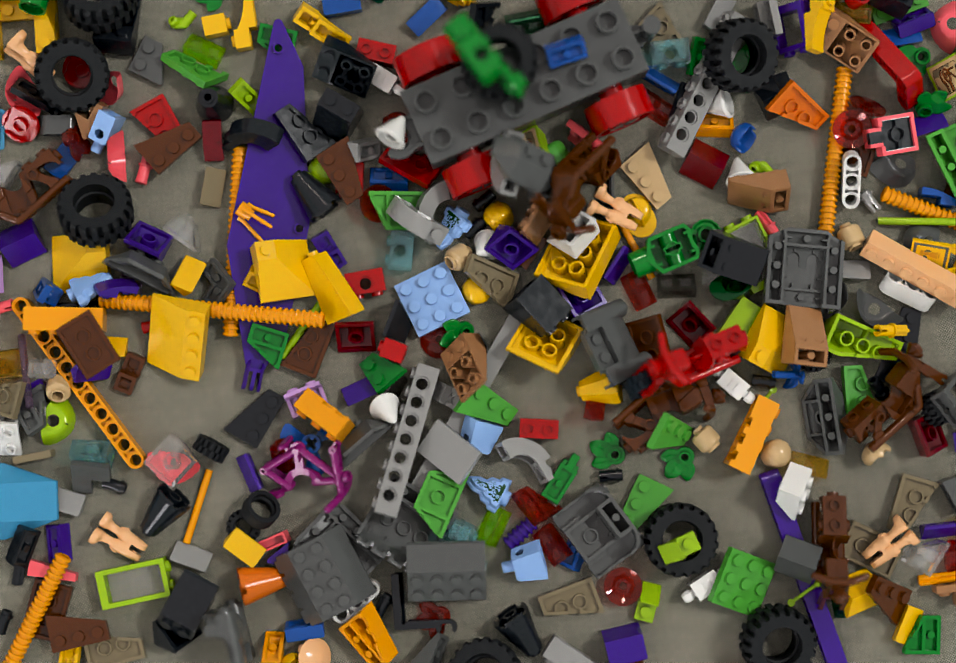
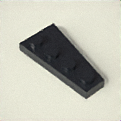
[874,307,922,382]

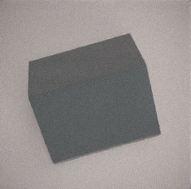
[773,534,823,584]

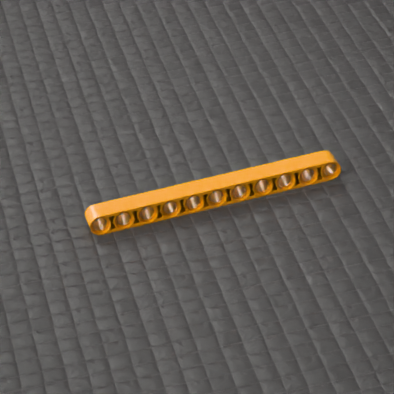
[12,297,147,469]

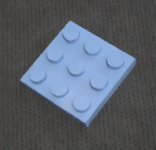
[394,261,471,338]

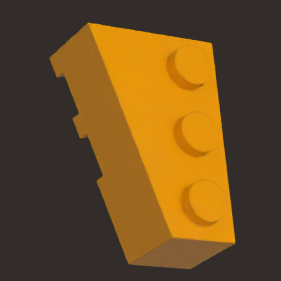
[293,388,355,443]
[338,601,399,663]

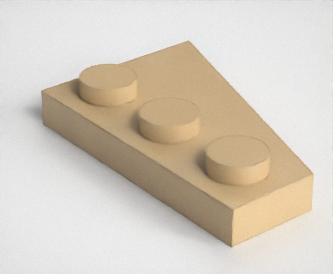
[619,142,671,210]

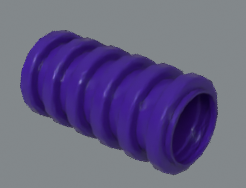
[503,516,538,549]

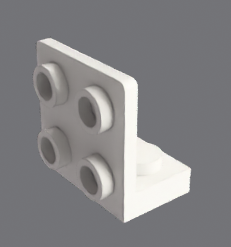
[0,416,23,456]

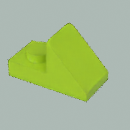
[228,77,258,116]
[657,530,702,565]
[633,581,661,623]

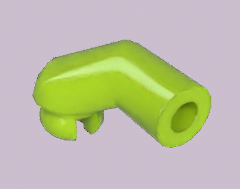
[168,10,197,29]

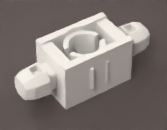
[371,62,405,96]
[712,368,756,404]
[681,568,720,603]

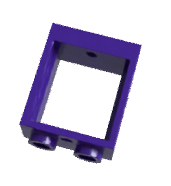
[774,0,810,58]

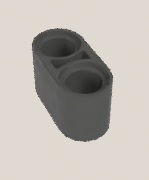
[41,115,78,136]

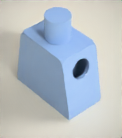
[88,109,126,154]
[460,415,504,455]
[501,539,549,582]

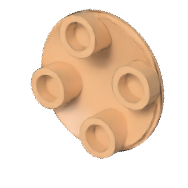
[298,638,331,663]

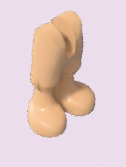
[3,29,56,76]
[585,183,644,231]
[88,511,148,562]
[861,514,921,569]

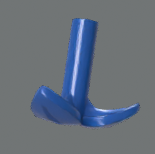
[772,364,805,389]

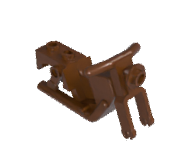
[531,132,622,241]
[0,148,73,225]
[840,342,948,453]
[612,377,726,455]
[811,492,870,610]

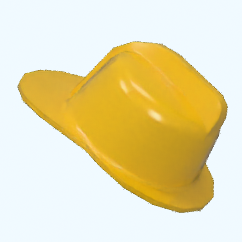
[624,193,657,238]

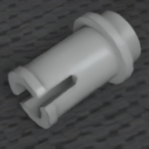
[860,189,882,214]

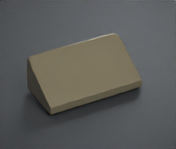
[200,166,227,208]

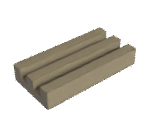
[12,449,56,464]

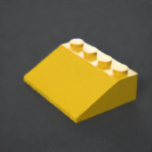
[534,219,621,300]
[147,293,211,382]

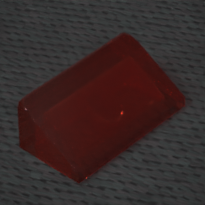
[646,88,673,127]
[620,271,657,312]
[532,523,573,567]

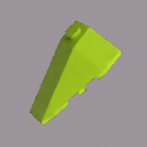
[824,311,904,360]

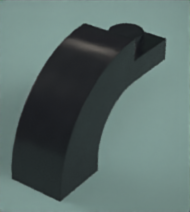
[222,118,284,152]

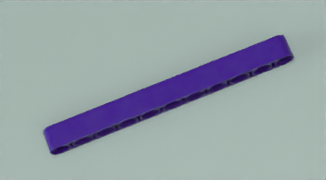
[758,468,848,663]

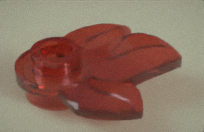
[62,126,91,162]
[416,602,451,639]

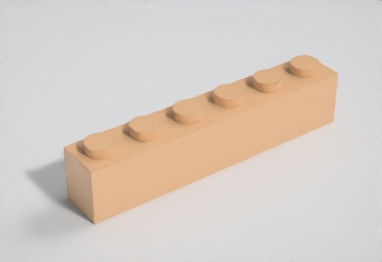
[859,229,956,309]

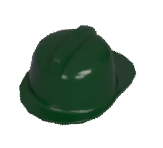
[709,276,752,301]

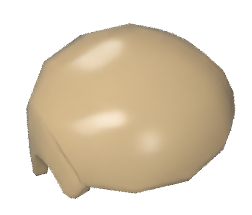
[760,439,791,468]
[861,441,892,466]

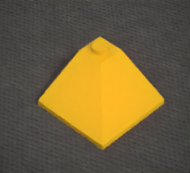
[52,235,111,293]
[250,239,315,304]
[738,304,788,379]
[506,320,584,375]

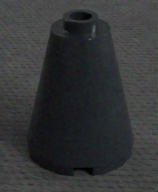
[196,85,234,122]
[291,170,342,224]
[140,483,191,537]
[493,602,542,657]

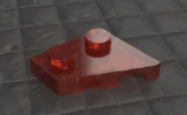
[511,486,563,527]

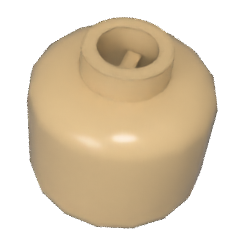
[836,222,865,252]
[444,243,473,271]
[46,374,72,402]
[692,425,720,454]

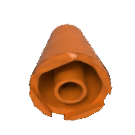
[236,567,286,606]

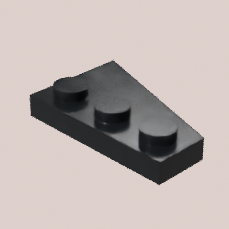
[273,104,336,163]
[224,389,285,448]

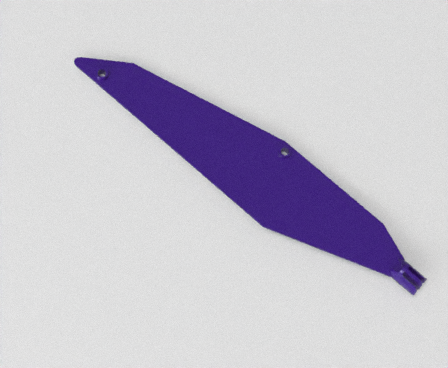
[227,19,310,393]

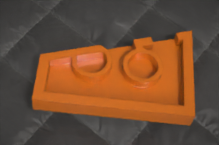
[765,79,830,130]

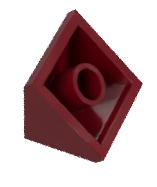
[678,138,730,190]
[666,300,716,348]
[335,321,376,353]
[908,415,948,457]

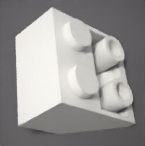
[546,211,600,259]
[776,461,814,521]

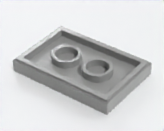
[416,419,483,485]

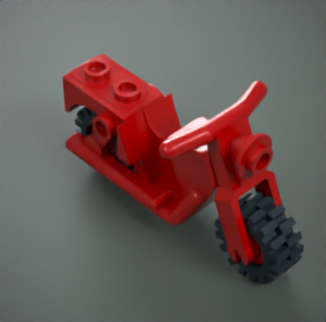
[623,324,748,400]

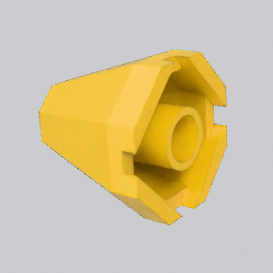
[576,372,623,404]

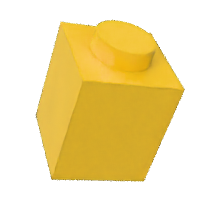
[201,12,232,39]

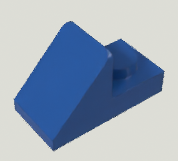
[33,276,64,307]

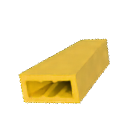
[301,250,365,325]

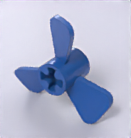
[280,423,328,475]

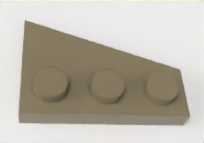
[0,382,27,420]

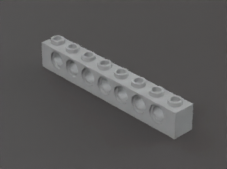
[657,11,745,158]
[371,363,440,519]

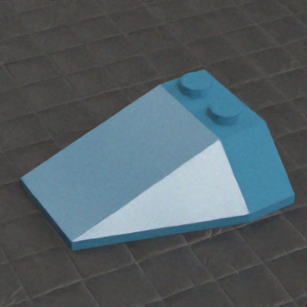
[0,463,59,540]

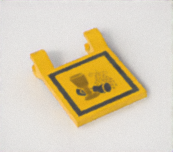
[911,238,956,275]

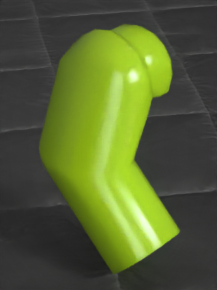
[749,161,773,173]

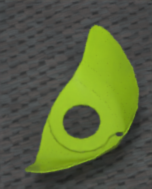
[41,400,76,445]

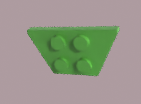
[368,191,424,230]
[413,471,470,539]

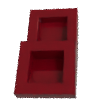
[202,119,225,162]

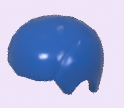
[730,123,757,153]

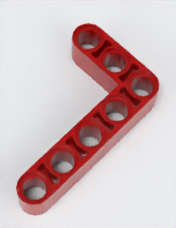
[856,15,923,111]

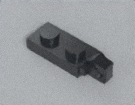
[10,77,63,115]

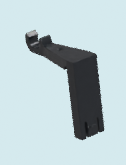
[391,572,458,633]

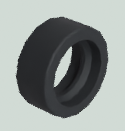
[241,490,281,529]

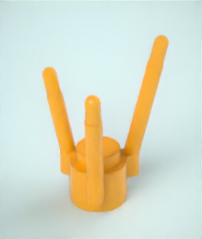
[235,201,275,241]

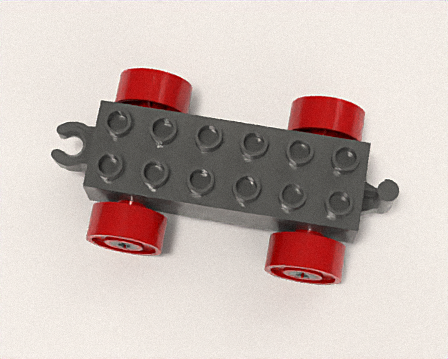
[382,0,661,201]

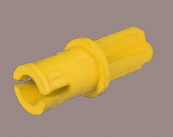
[873,323,910,338]

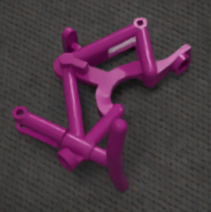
[259,435,352,513]

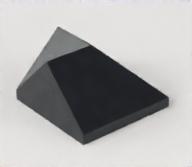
[753,71,790,122]
[382,299,412,343]
[152,617,203,654]

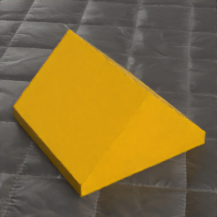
[843,568,877,618]

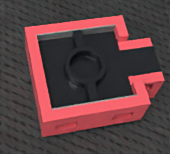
[862,112,919,157]

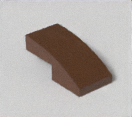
[113,351,147,396]

